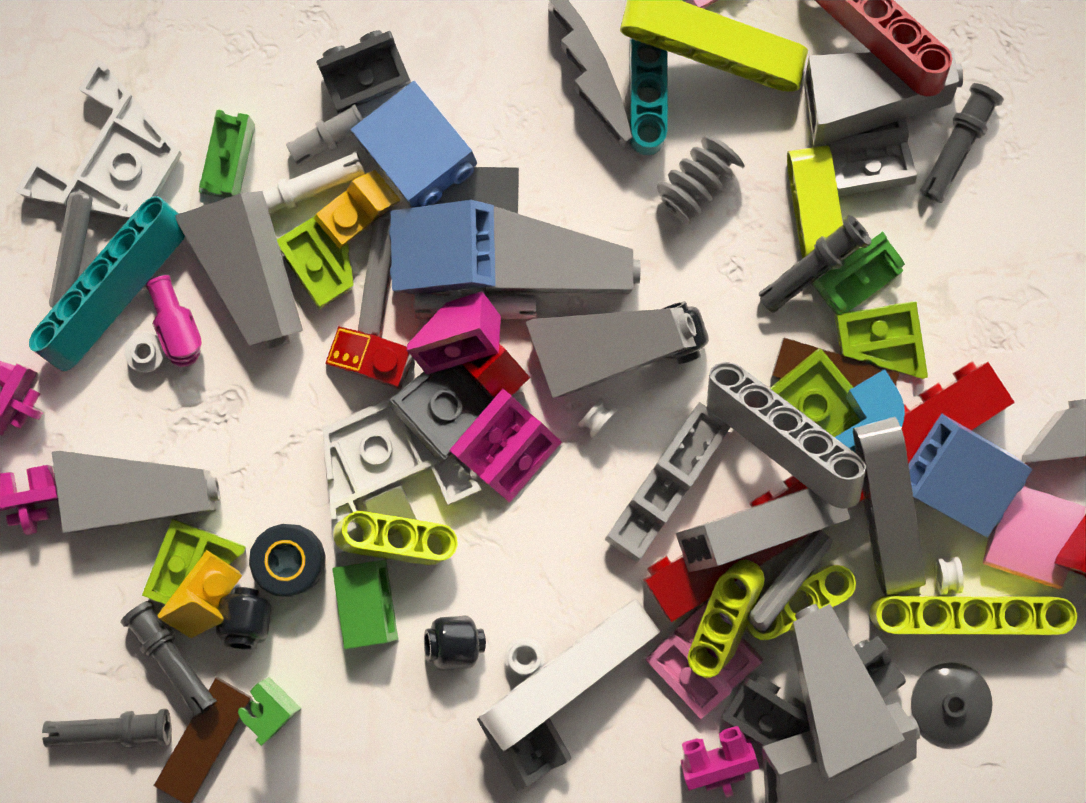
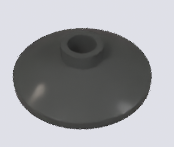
[911,662,993,744]

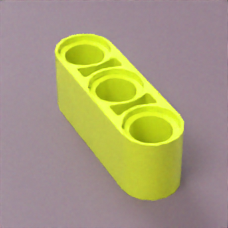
[787,145,843,259]
[333,511,458,565]
[688,560,765,678]
[745,564,856,640]

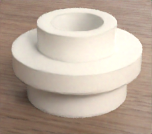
[124,332,165,372]
[504,637,545,678]

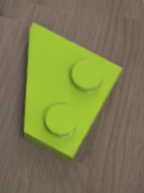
[277,216,354,310]
[834,301,928,379]
[142,518,246,604]

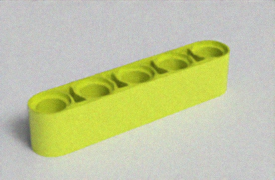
[620,0,808,92]
[869,595,1077,635]

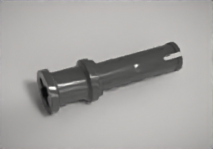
[919,83,1004,203]
[758,215,872,313]
[120,600,217,717]
[42,709,172,748]

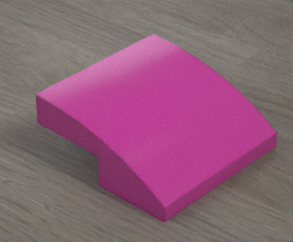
[449,388,562,503]

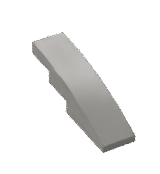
[548,0,632,150]
[604,402,731,563]

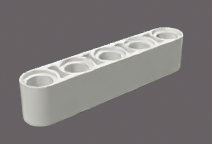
[478,598,660,751]

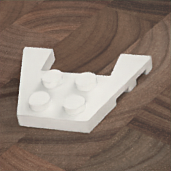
[15,58,182,219]
[322,396,481,555]

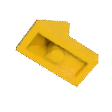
[314,170,401,249]
[157,550,242,638]

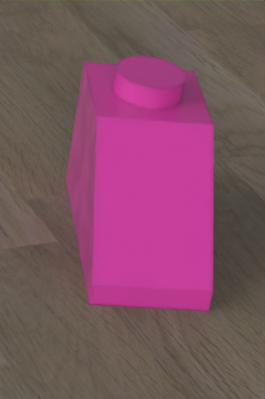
[407,291,501,375]

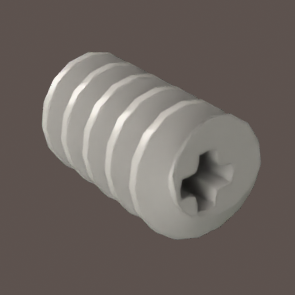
[657,135,745,225]

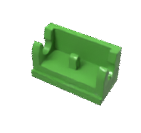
[198,109,256,198]
[812,231,905,315]
[332,559,399,649]
[238,677,301,746]

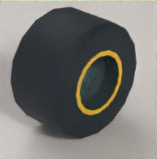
[249,524,326,597]

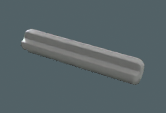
[49,192,93,308]
[358,218,391,336]
[748,530,833,631]

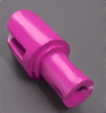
[146,275,202,367]

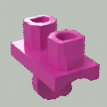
[0,361,43,436]
[0,465,58,535]
[680,726,760,798]

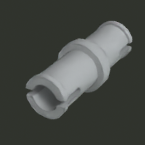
[286,104,364,166]

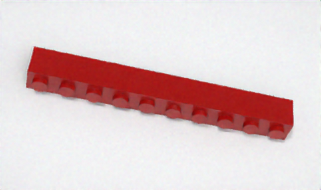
[643,361,1015,622]

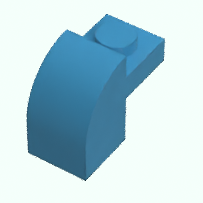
[835,369,905,453]

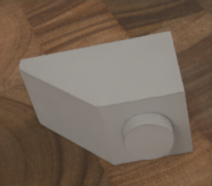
[1022,399,1086,463]

